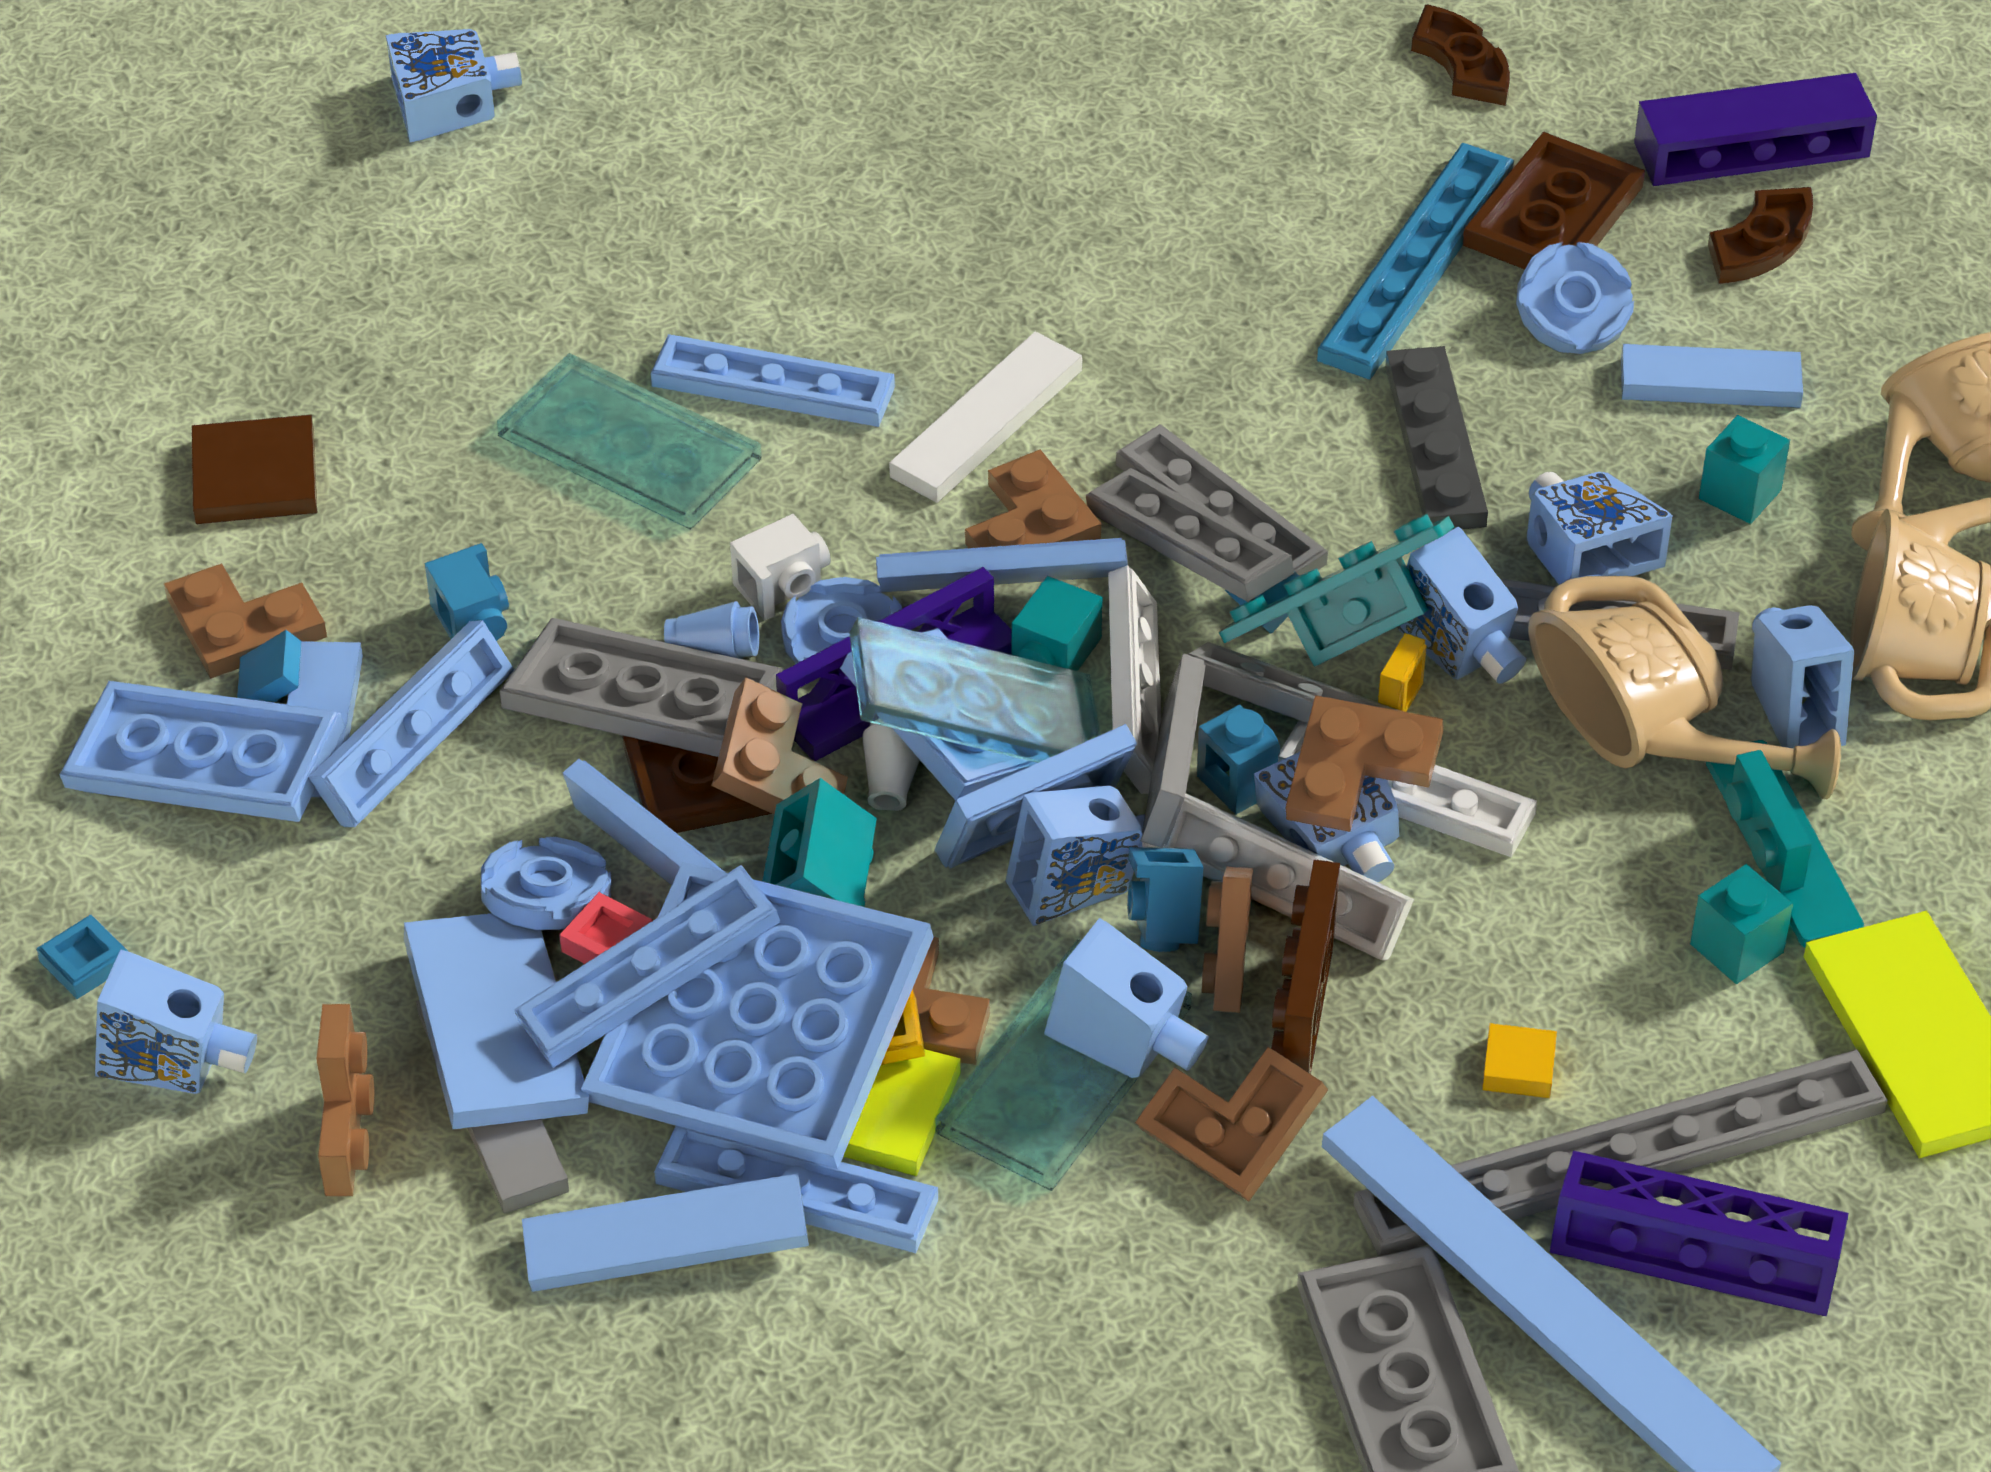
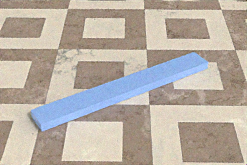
[1321,1096,1781,1472]

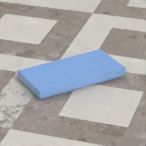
[59,681,345,822]
[403,913,589,1129]

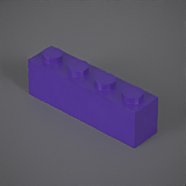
[1634,73,1877,186]

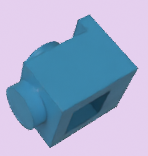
[424,543,509,641]
[1197,704,1280,815]
[1127,847,1204,952]

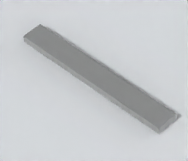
[1353,1050,1887,1256]

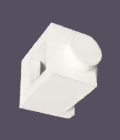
[730,514,831,621]

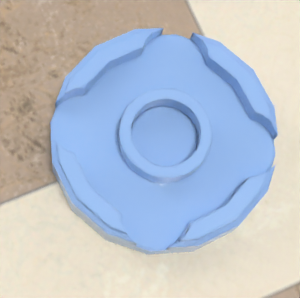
[1516,242,1634,354]
[781,577,902,664]
[481,837,611,930]

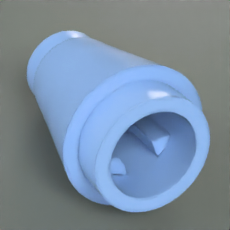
[664,601,759,659]

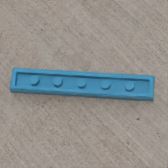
[1317,143,1514,380]

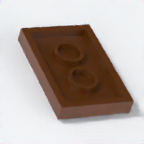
[1463,132,1645,270]
[1271,859,1340,1074]

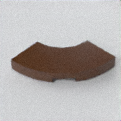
[1411,4,1510,106]
[1708,187,1813,284]

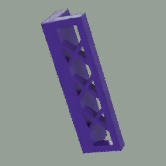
[776,567,1012,761]
[1549,1150,1849,1317]

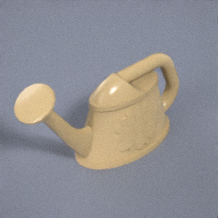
[1851,332,1991,551]
[1850,497,1991,720]
[1528,576,1841,800]

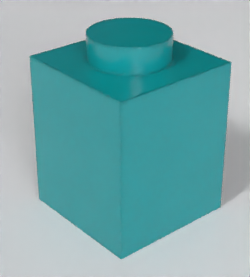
[1699,415,1790,524]
[1012,576,1103,686]
[1690,864,1793,984]

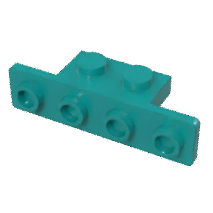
[1219,514,1454,667]
[1706,740,1864,948]

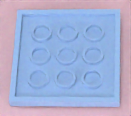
[581,862,934,1169]

